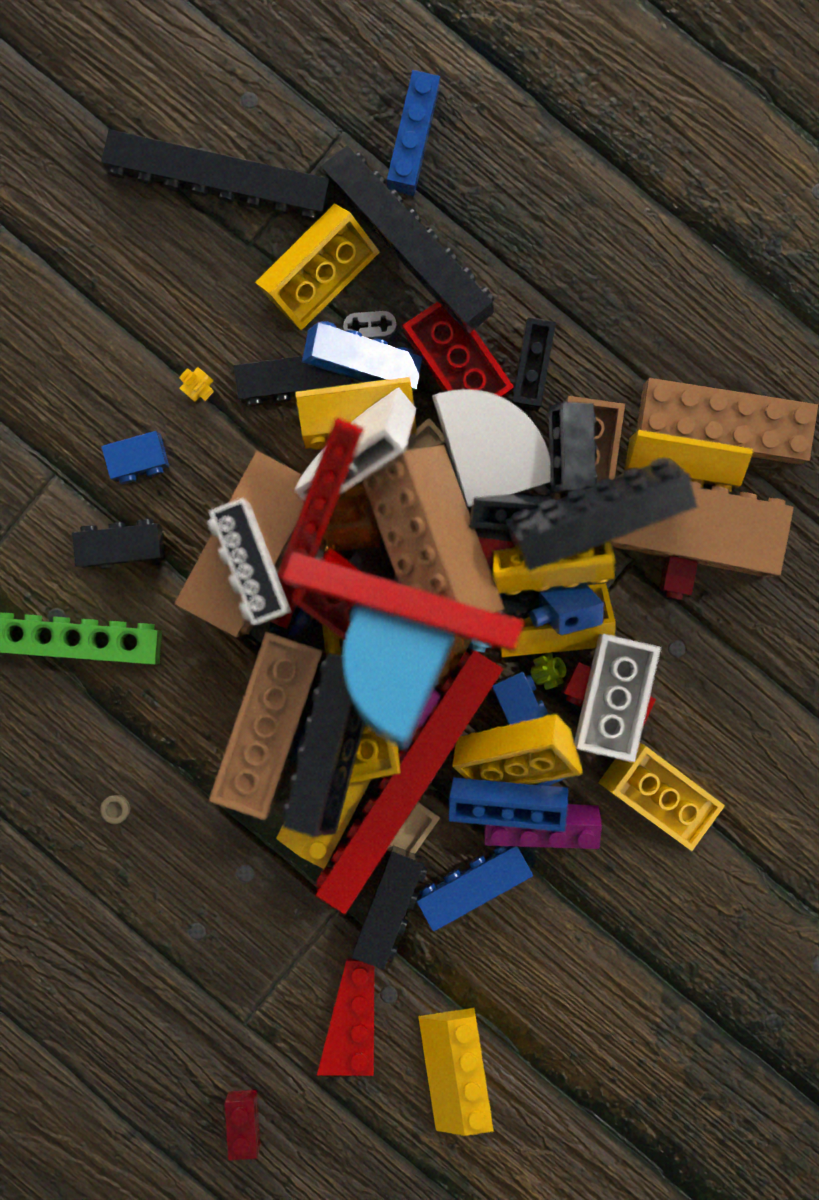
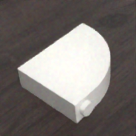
[295,387,416,501]
[432,390,550,507]

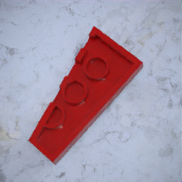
[317,959,375,1076]

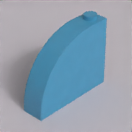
[344,605,454,749]

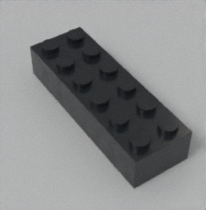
[505,458,698,571]
[283,653,365,837]

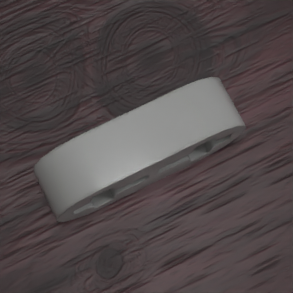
[343,311,396,340]

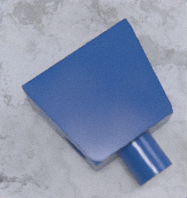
[529,582,604,635]

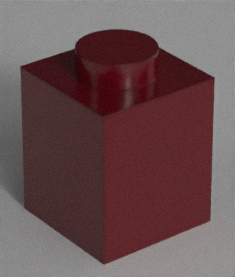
[659,556,698,600]

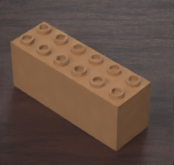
[362,445,504,613]
[175,451,304,637]
[610,473,794,578]
[209,633,325,820]

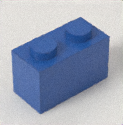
[101,431,170,484]

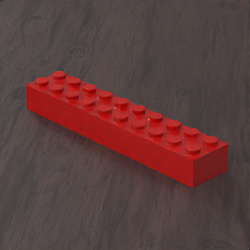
[315,650,503,914]

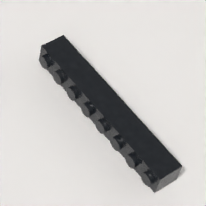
[101,129,331,221]
[321,145,494,334]

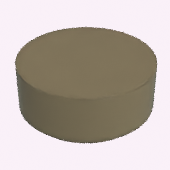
[100,795,130,824]

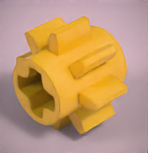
[179,367,214,402]

